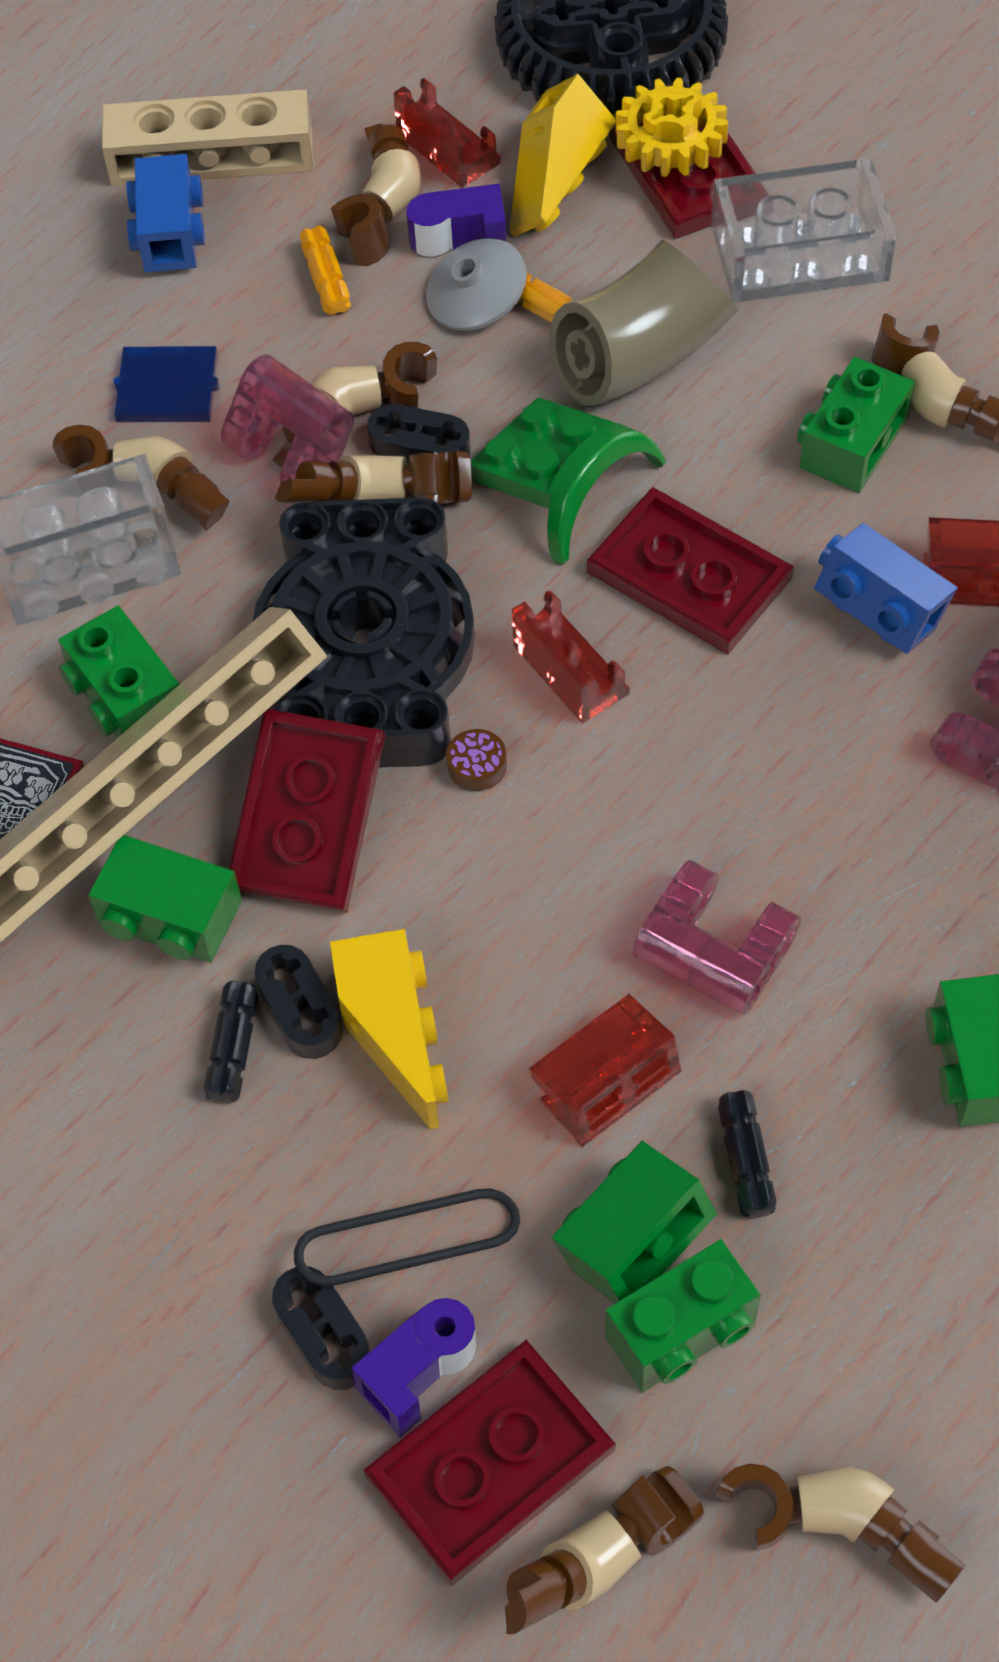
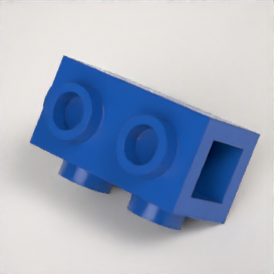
[126,154,205,272]
[813,523,958,654]

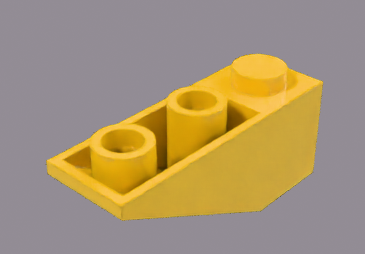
[509,74,616,237]
[329,929,449,1129]

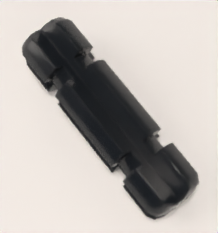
[203,980,258,1103]
[718,1090,777,1219]

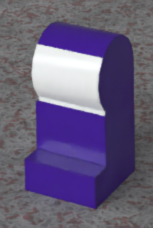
[406,183,506,257]
[352,1298,476,1438]

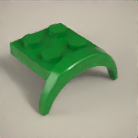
[471,397,666,565]

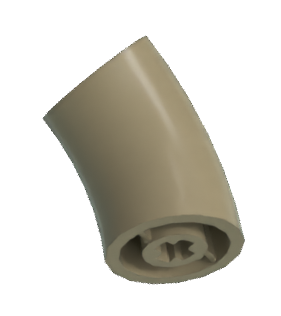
[549,240,738,406]

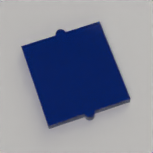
[113,346,219,422]

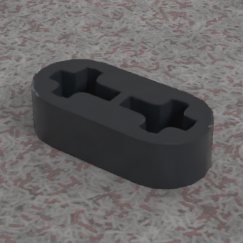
[367,404,471,464]
[254,945,342,1059]
[272,1266,371,1390]

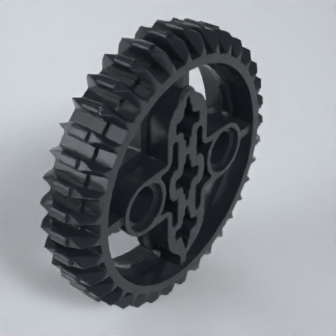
[494,0,728,115]

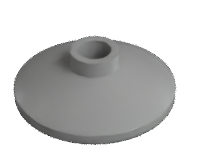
[426,238,527,331]

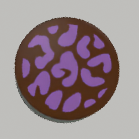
[446,729,507,791]

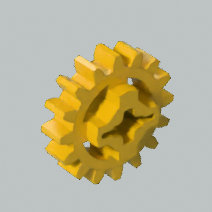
[616,78,728,177]

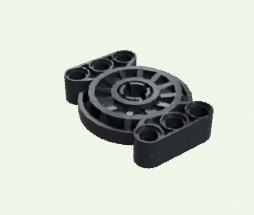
[253,497,475,768]

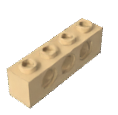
[102,89,314,186]

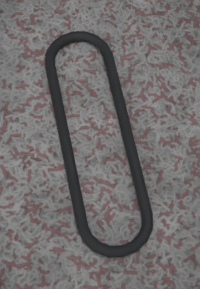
[293,1188,520,1286]

